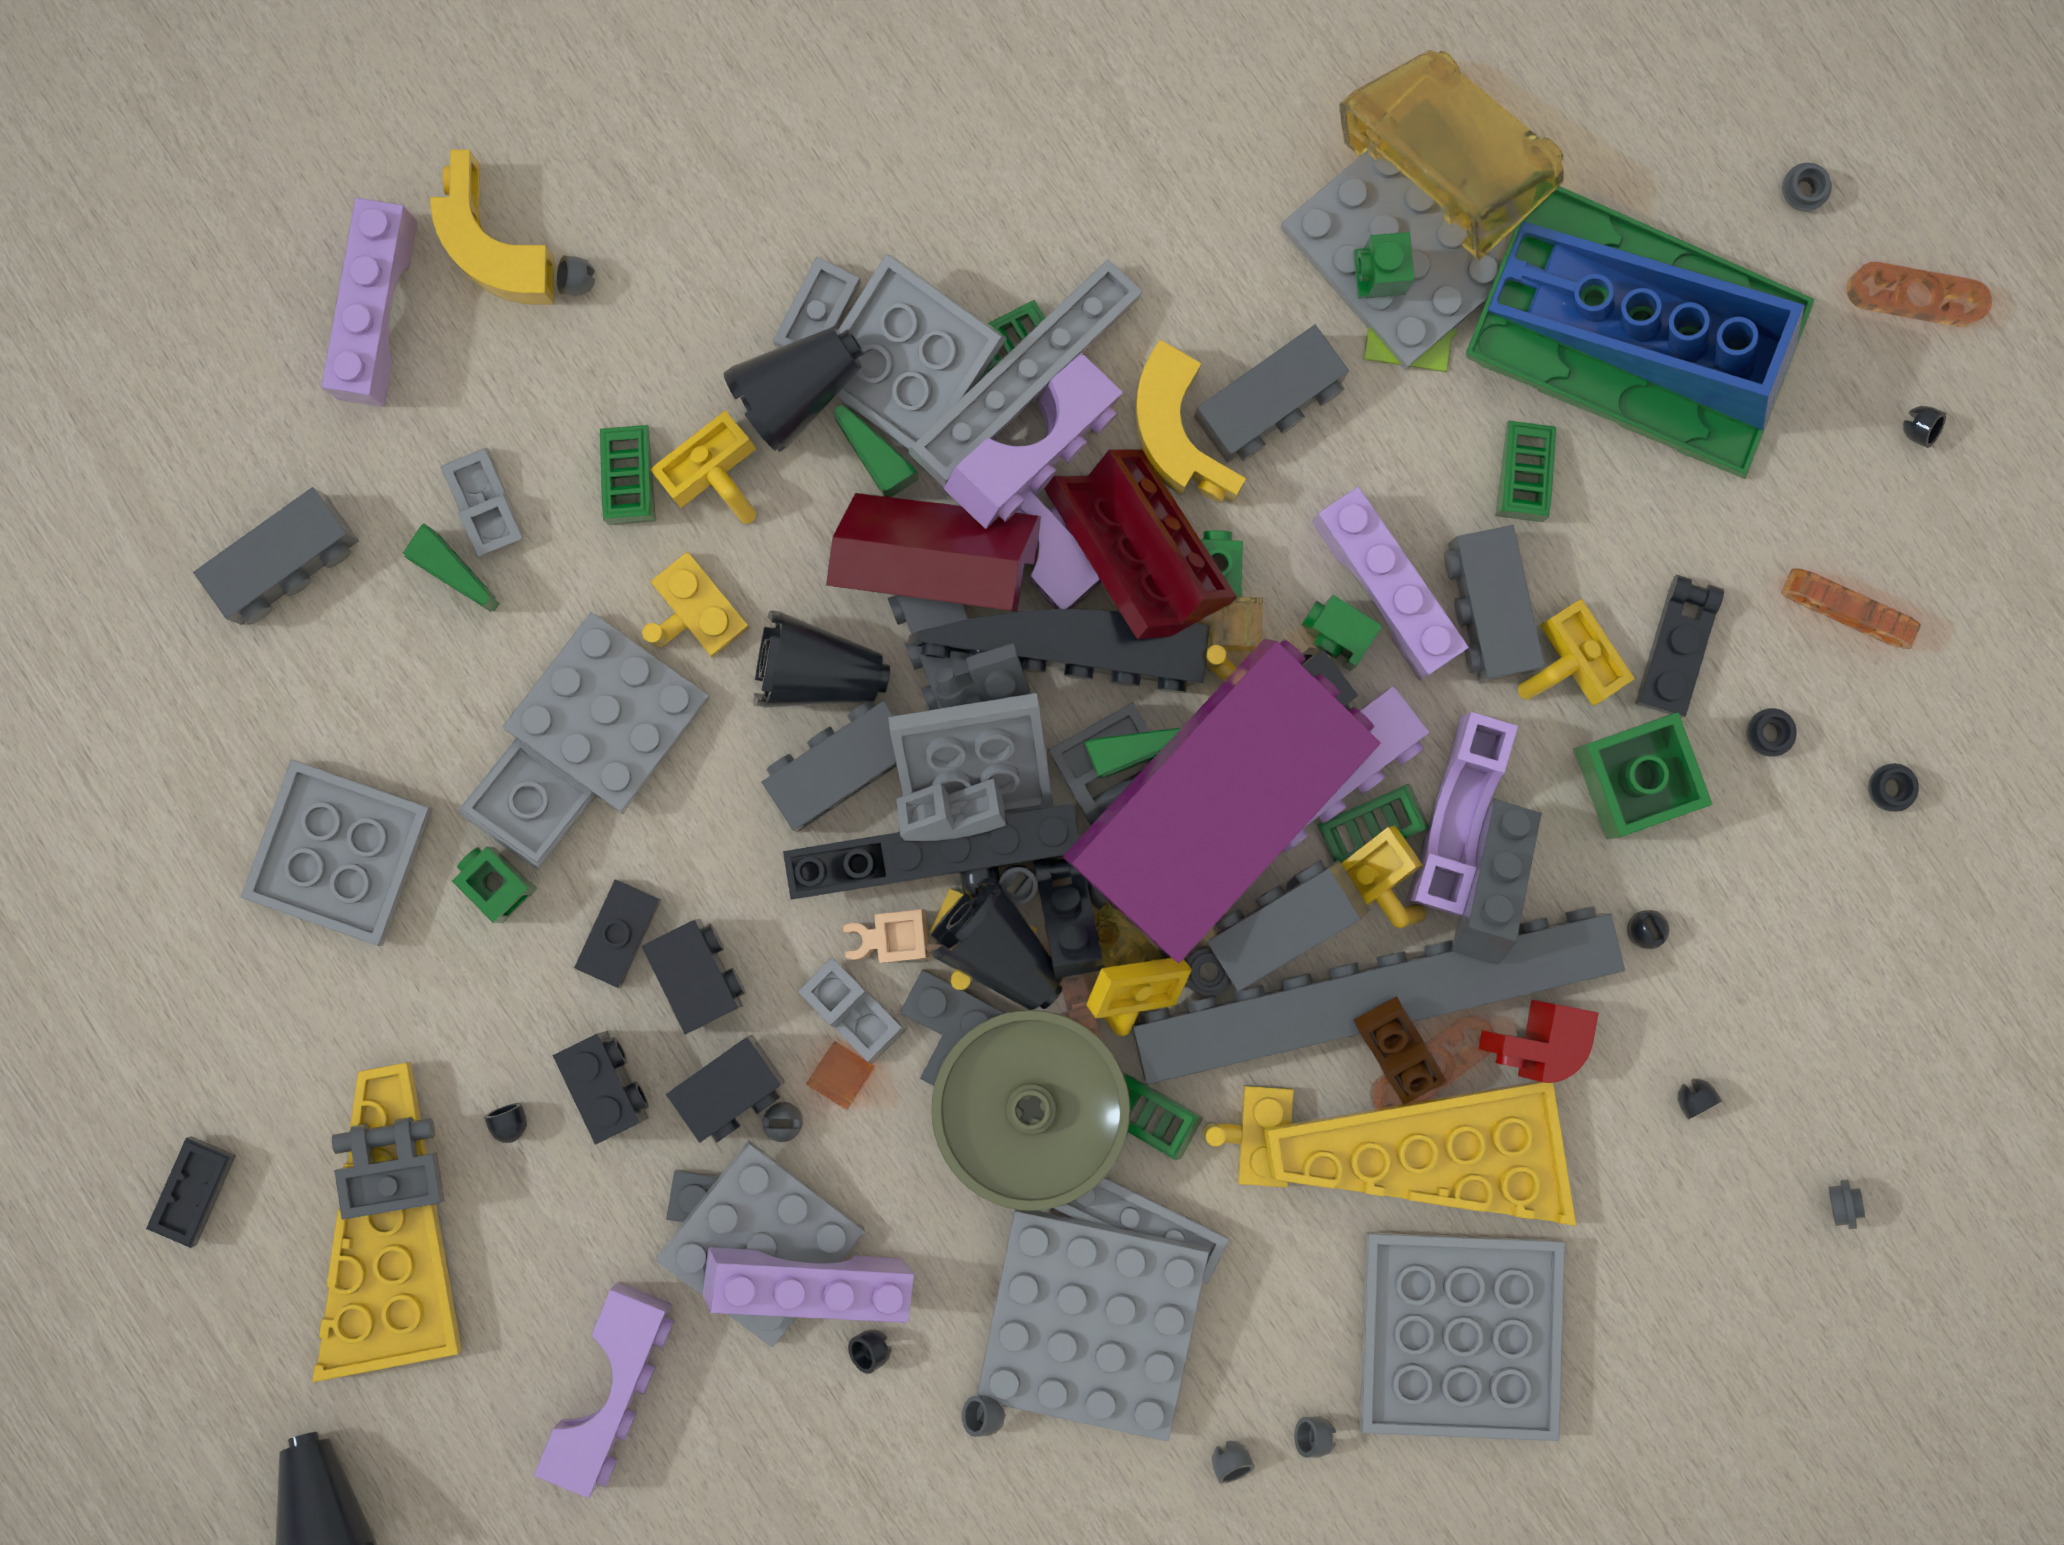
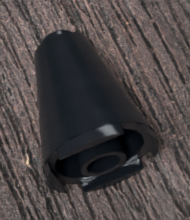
[723,326,864,452]
[753,610,890,708]
[926,877,1063,1010]
[275,1432,377,1545]

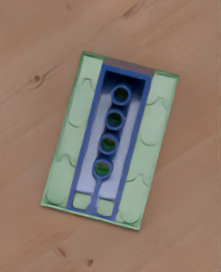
[1466,176,1814,479]

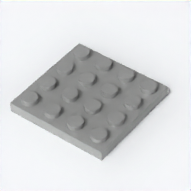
[1280,100,1522,370]
[977,1209,1209,1442]
[1359,1232,1565,1441]

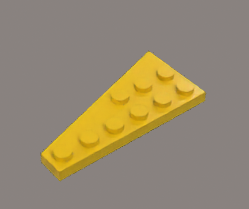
[312,1061,462,1382]
[1264,1081,1576,1226]

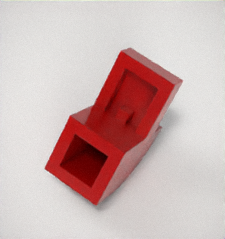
[1478,999,1599,1083]

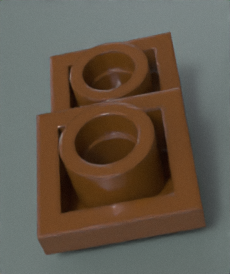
[1353,996,1447,1104]

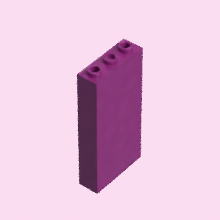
[1063,639,1381,964]

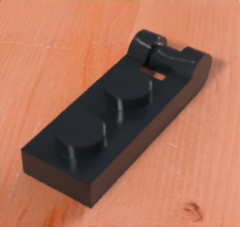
[1635,574,1724,718]
[1034,858,1104,979]

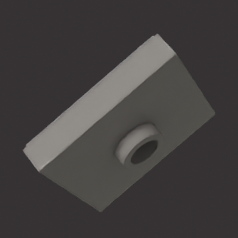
[458,738,596,870]

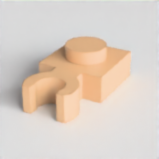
[842,909,930,963]

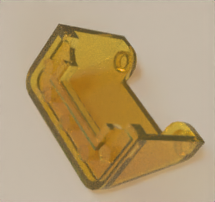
[1339,50,1564,260]

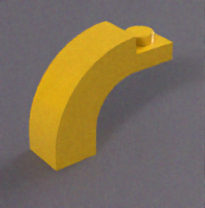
[430,149,555,305]
[1135,339,1246,503]

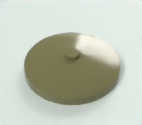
[931,1010,1130,1211]

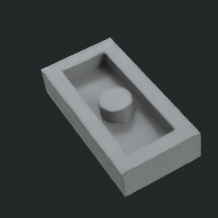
[773,257,861,348]

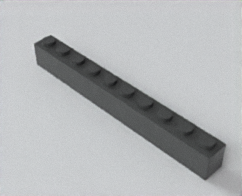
[1132,906,1625,1085]

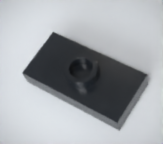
[574,879,661,988]
[146,1136,236,1248]

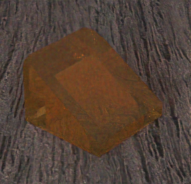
[806,1041,875,1110]

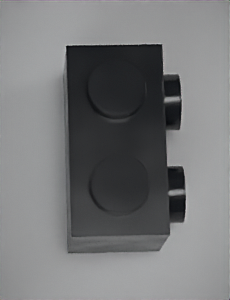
[642,919,746,1034]
[552,1031,649,1145]
[666,1035,785,1143]

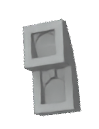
[440,448,524,557]
[896,778,1007,841]
[798,957,906,1064]

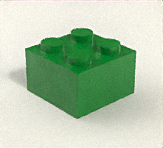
[1573,712,1713,839]

